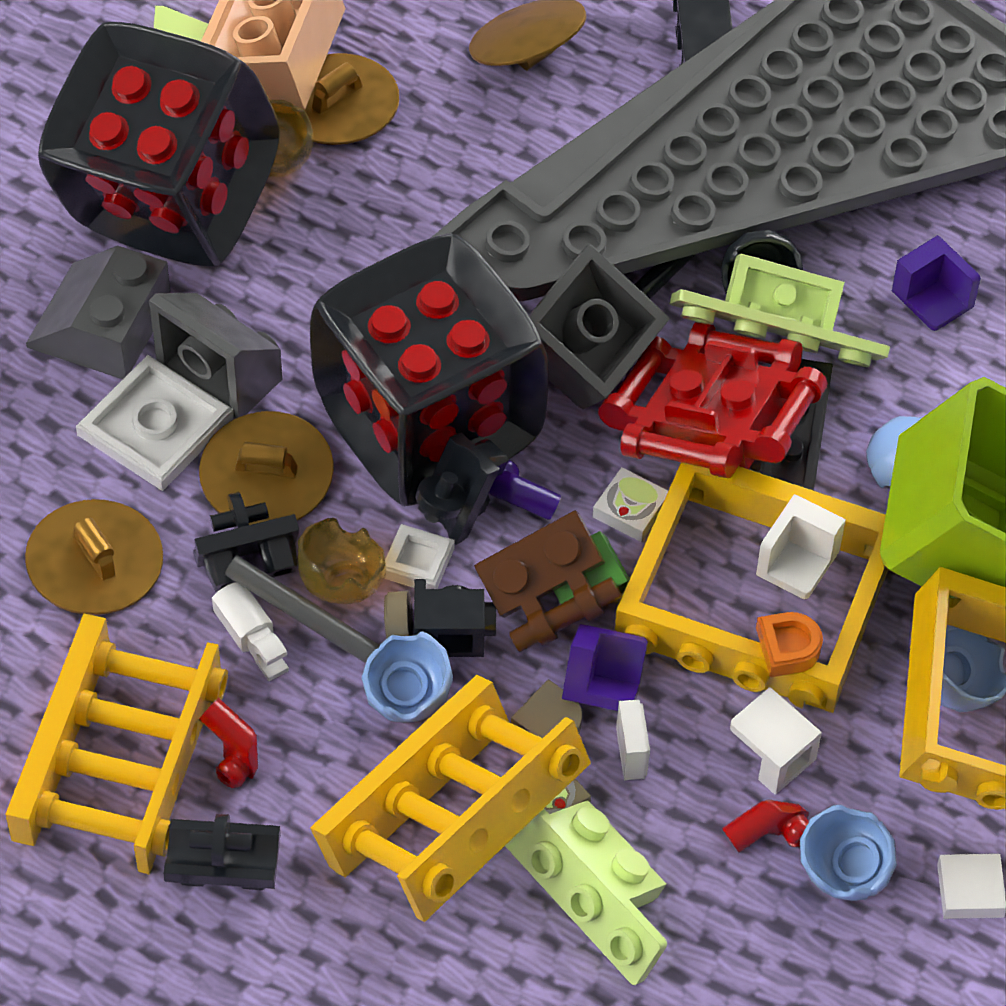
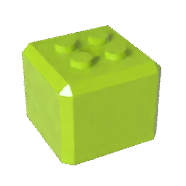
[880,377,1006,599]

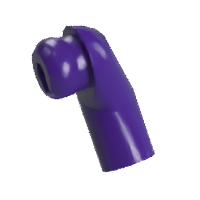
[489,459,561,520]

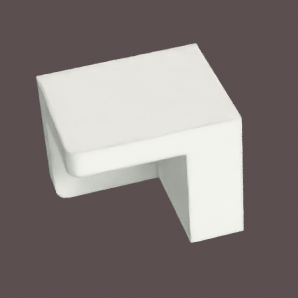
[756,494,846,599]
[730,687,822,795]

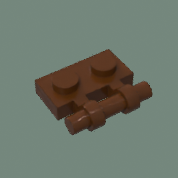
[474,510,622,652]

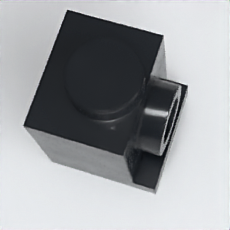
[414,579,496,657]

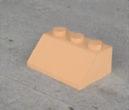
[201,0,346,112]

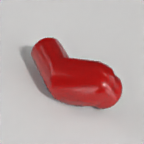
[199,697,258,788]
[722,800,810,853]

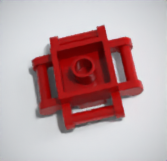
[598,322,828,478]

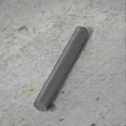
[225,556,380,663]

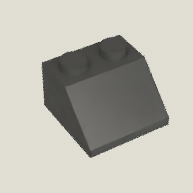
[529,244,670,409]
[26,245,171,379]
[149,293,283,419]

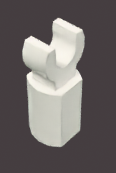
[212,582,289,681]

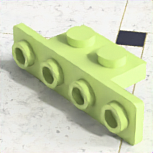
[669,254,890,367]
[505,800,667,985]

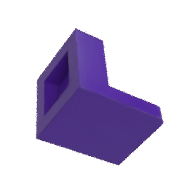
[891,235,981,331]
[562,624,648,711]

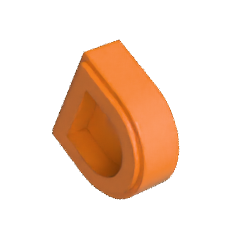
[756,612,823,678]

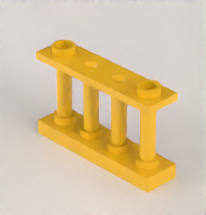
[5,613,228,875]
[310,675,591,922]

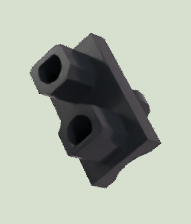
[415,432,509,545]
[193,492,299,592]
[163,814,281,890]

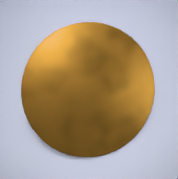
[469,0,586,71]
[277,53,399,145]
[199,411,334,525]
[25,499,163,615]

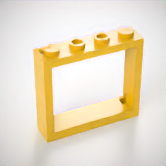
[615,463,888,713]
[899,567,1006,810]

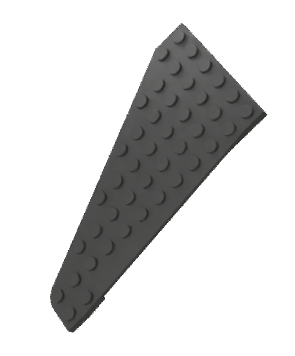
[431,0,1006,301]

